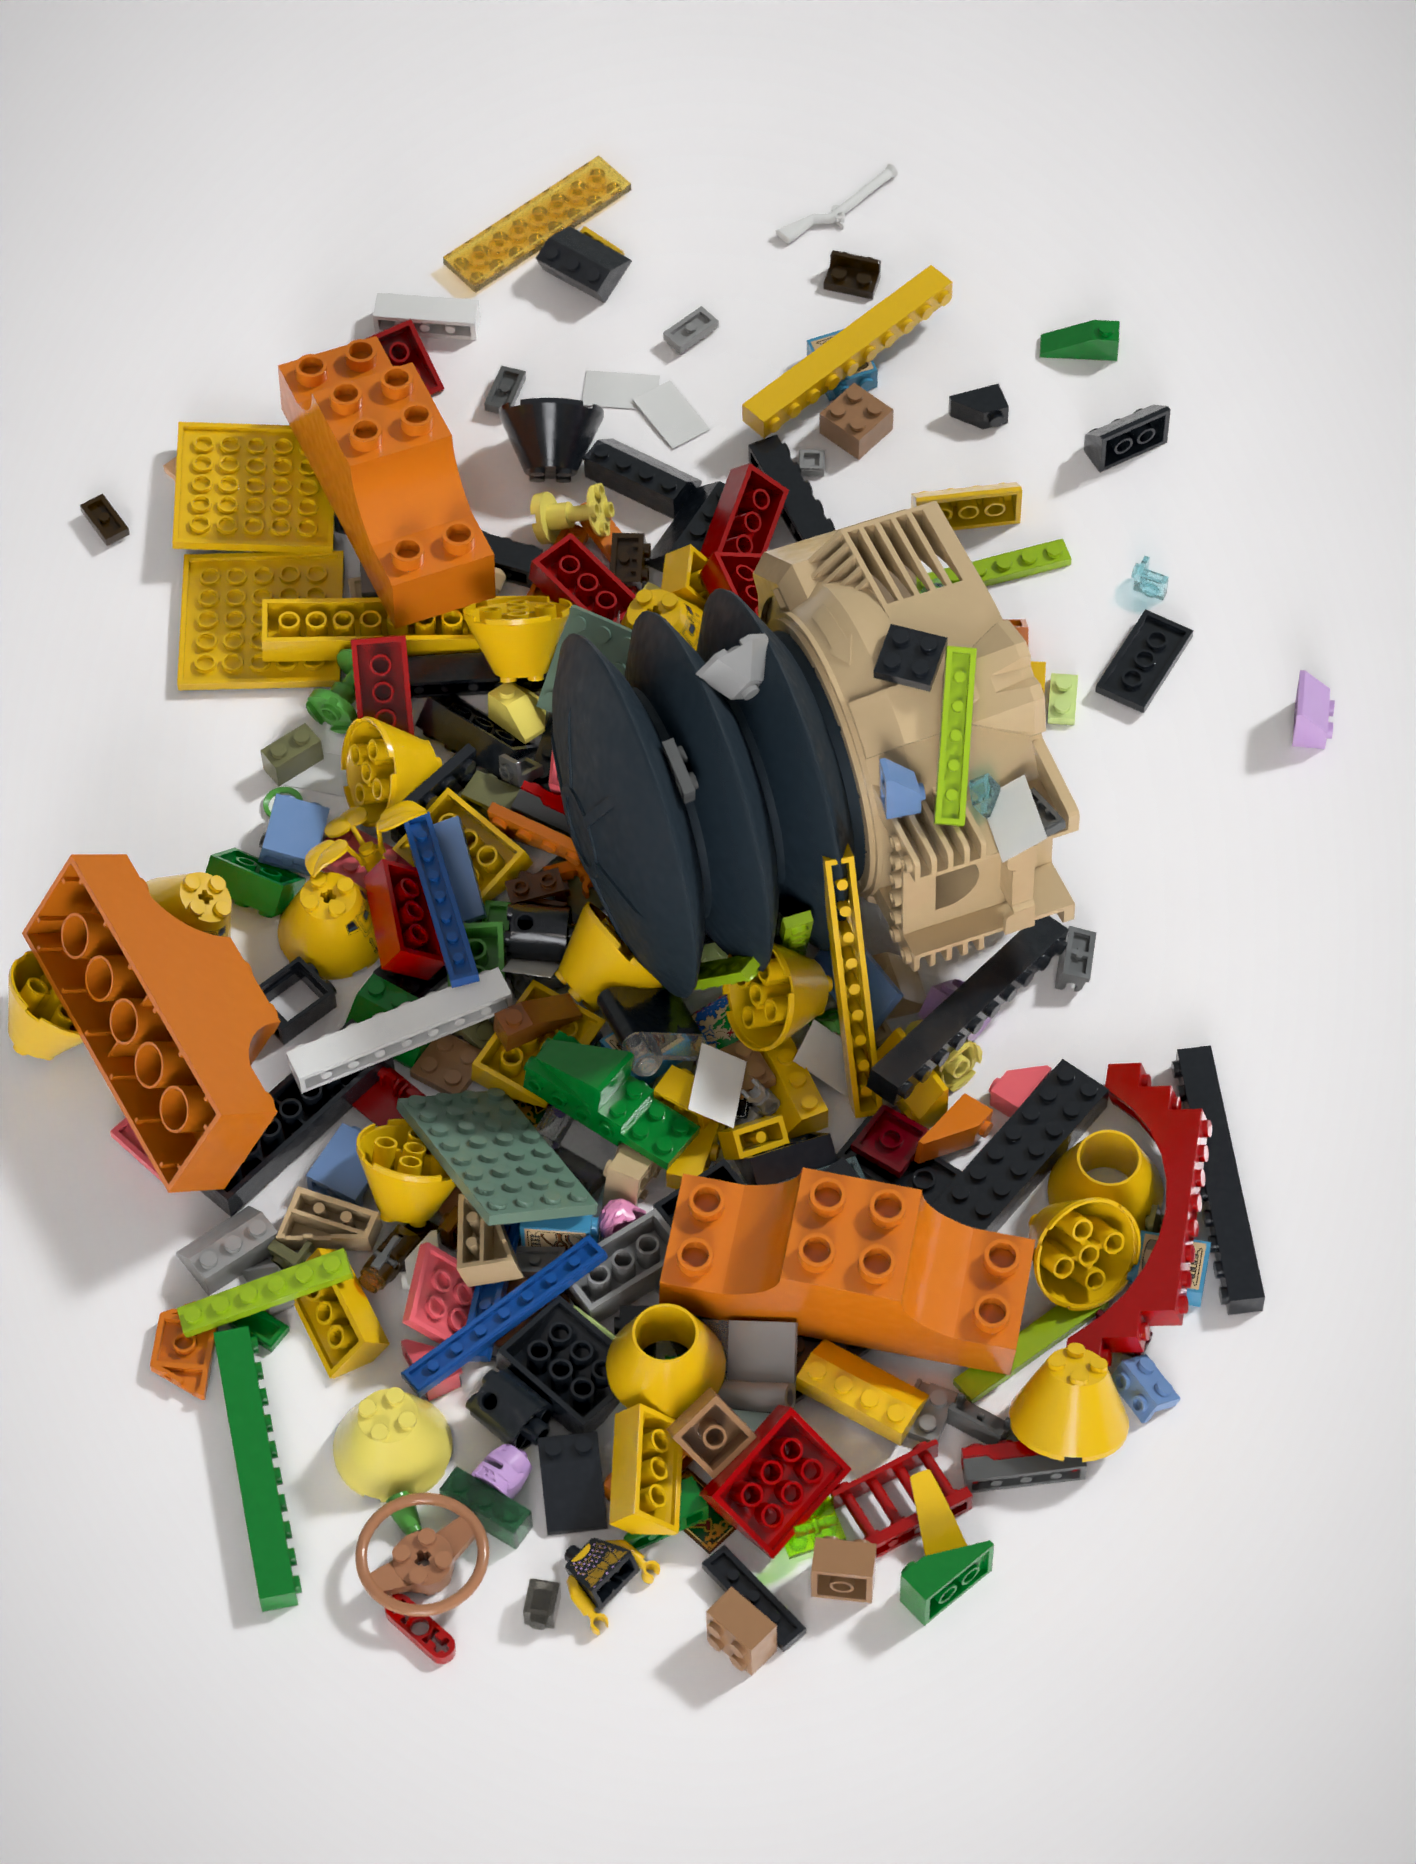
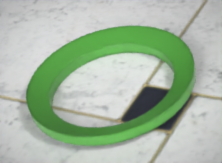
[263,787,303,817]

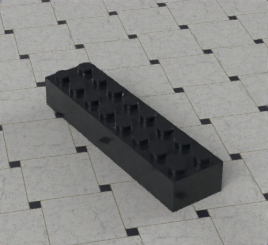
[201,1019,395,1217]
[931,1059,1109,1232]

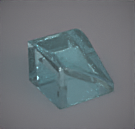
[969,773,1001,819]

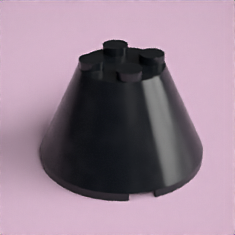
[499,398,604,483]

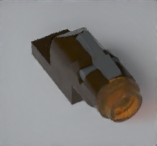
[358,1220,440,1294]

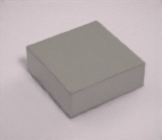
[798,449,825,476]

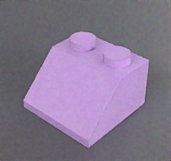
[1292,670,1335,749]

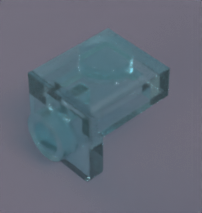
[1131,556,1169,601]

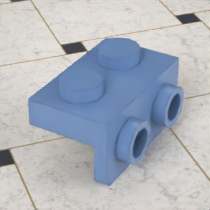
[1111,1354,1181,1423]

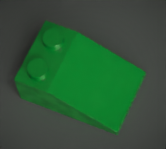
[900,1540,994,1626]

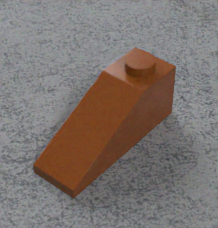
[493,993,583,1052]

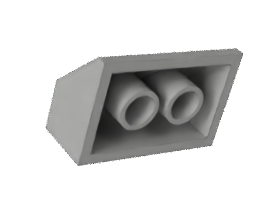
[176,1206,278,1296]

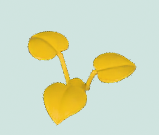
[305,800,428,879]

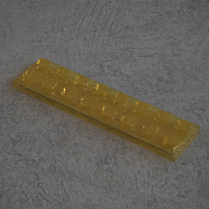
[443,155,631,293]

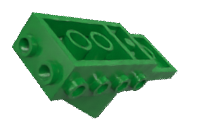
[523,1030,701,1170]

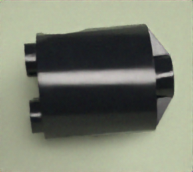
[504,903,576,962]
[465,1368,554,1450]

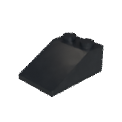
[537,1431,608,1535]

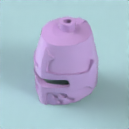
[469,1444,532,1507]

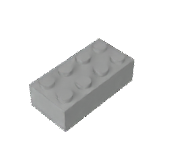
[564,1208,671,1323]

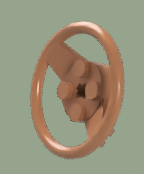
[355,1493,489,1617]

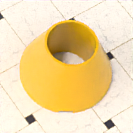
[1047,1130,1164,1234]
[606,1303,726,1420]

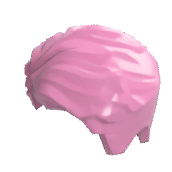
[599,1198,646,1239]

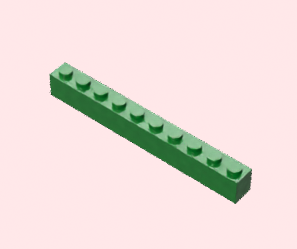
[213,1326,302,1612]

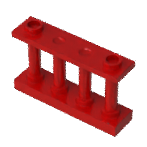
[831,1438,973,1558]

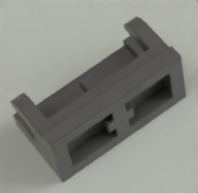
[1055,926,1097,992]
[947,1392,1012,1445]

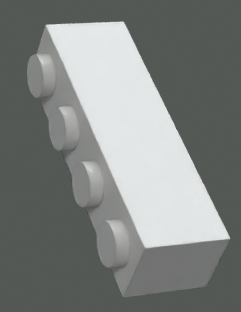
[373,293,480,340]

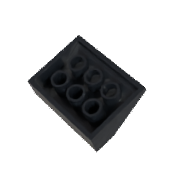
[496,1295,620,1434]

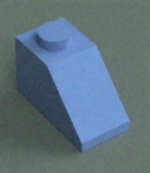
[879,758,926,819]

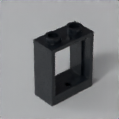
[259,956,337,1045]

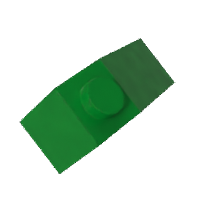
[1040,320,1120,361]
[623,1476,709,1550]

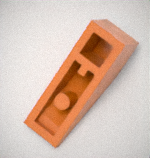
[914,1093,993,1164]

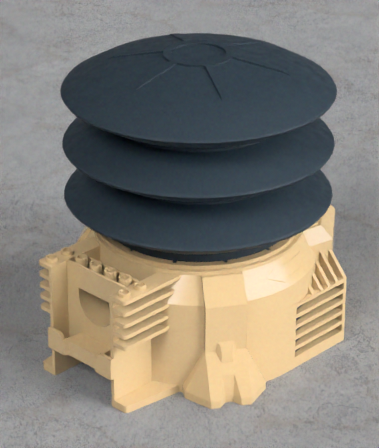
[551,501,1080,998]

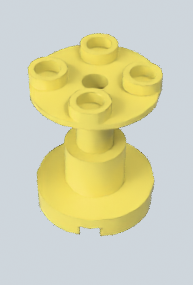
[530,483,615,545]

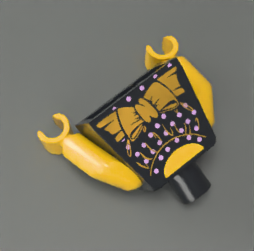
[564,1538,660,1635]

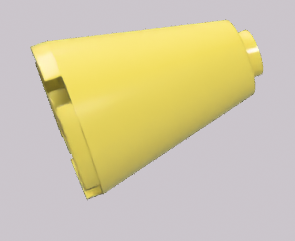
[905,1019,982,1092]

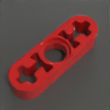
[385,1593,456,1664]

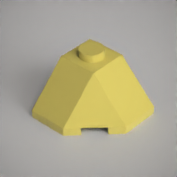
[488,683,546,744]

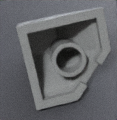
[696,633,768,700]

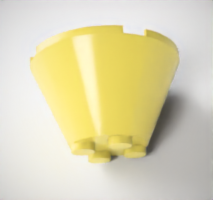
[333,1387,453,1503]

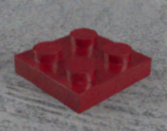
[851,1104,929,1178]

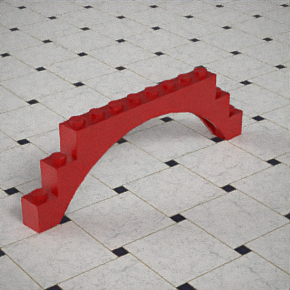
[1066,1063,1212,1367]

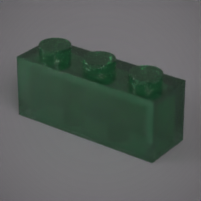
[439,1466,533,1550]

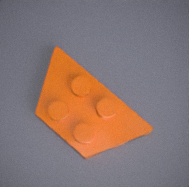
[150,1301,219,1400]

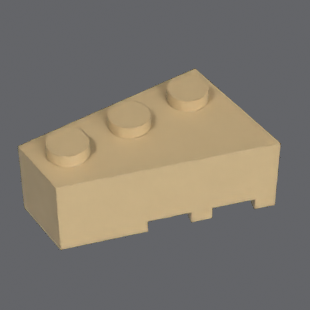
[601,1142,662,1210]
[276,1186,383,1251]
[457,1193,524,1287]

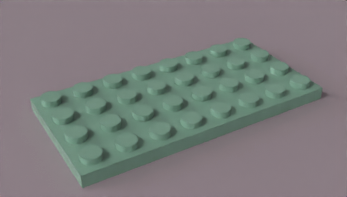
[396,1088,598,1226]

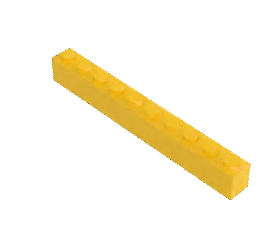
[742,265,953,438]
[822,843,883,1118]

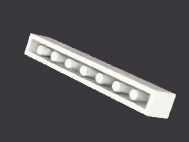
[286,967,513,1093]

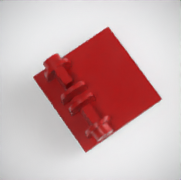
[352,1067,426,1127]

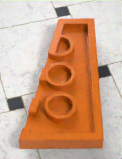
[487,802,582,865]

